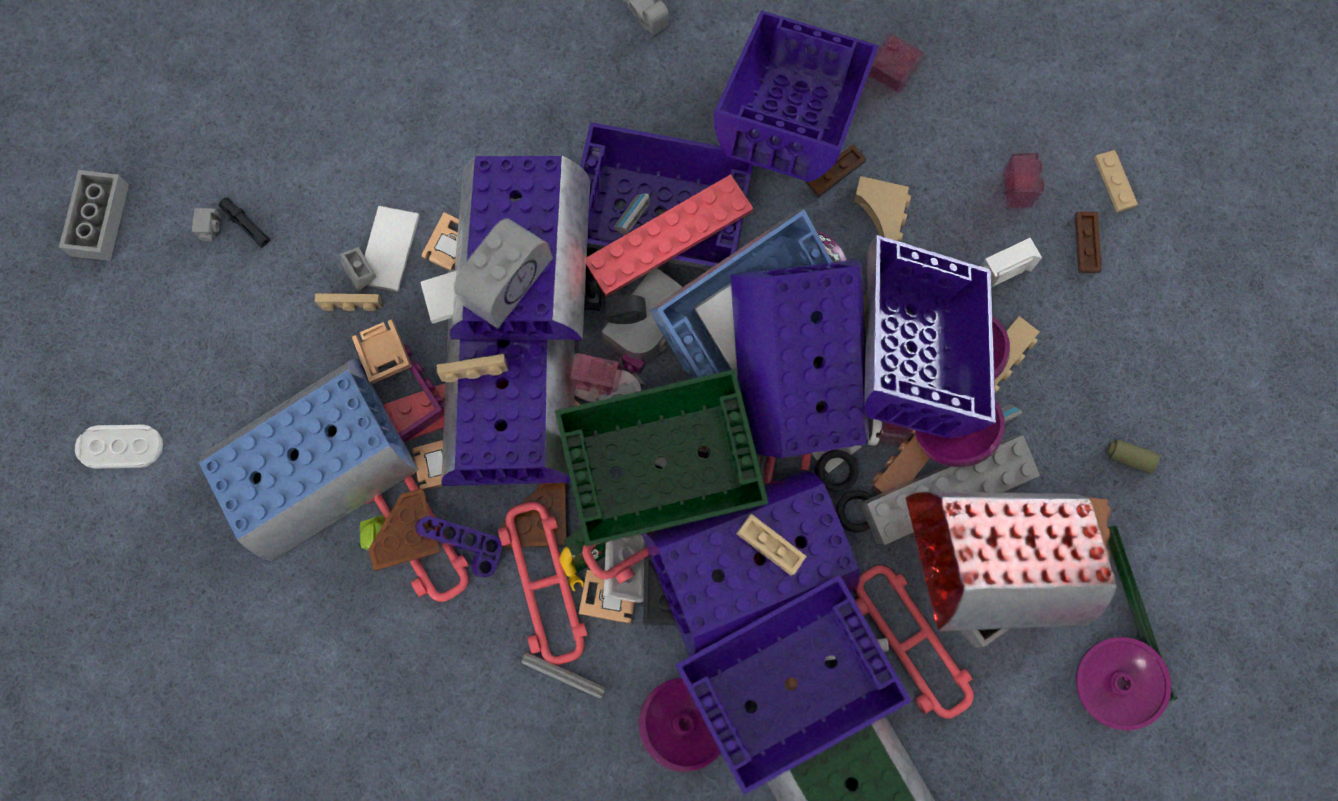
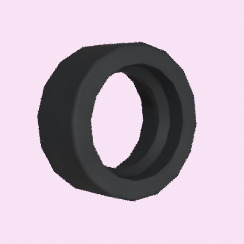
[605,295,647,324]
[815,450,859,492]
[836,490,873,533]

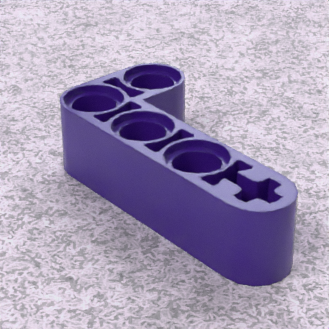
[415,516,502,578]

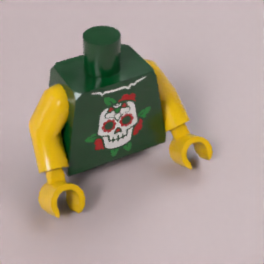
[560,528,606,591]

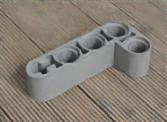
[623,0,669,37]

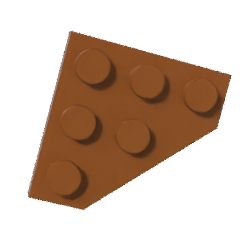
[500,483,567,548]
[368,488,440,571]

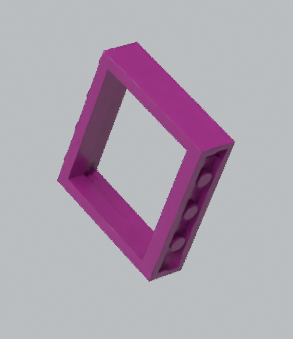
[361,344,445,442]

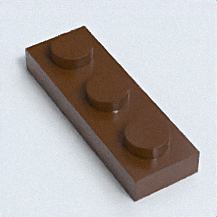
[805,144,866,198]
[1074,212,1102,273]

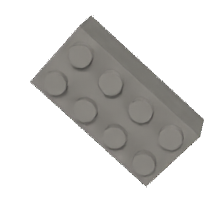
[59,170,129,261]

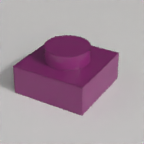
[622,354,645,374]

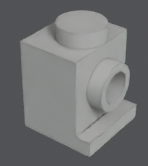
[192,208,222,242]

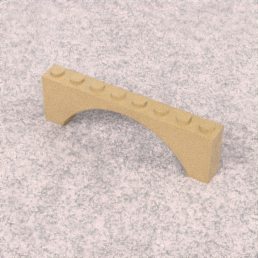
[854,176,911,342]

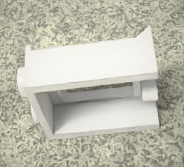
[980,238,1042,287]

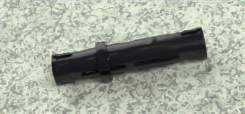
[218,197,270,248]

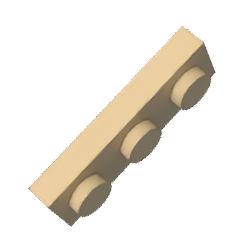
[1094,150,1138,212]
[315,293,383,311]
[437,354,508,382]
[736,514,806,576]

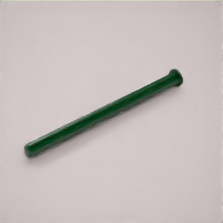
[1108,526,1178,701]

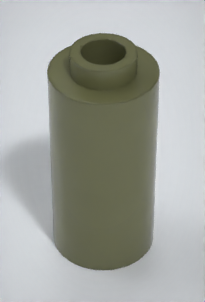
[1106,439,1160,474]

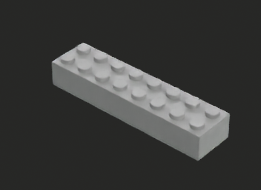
[860,435,1040,545]

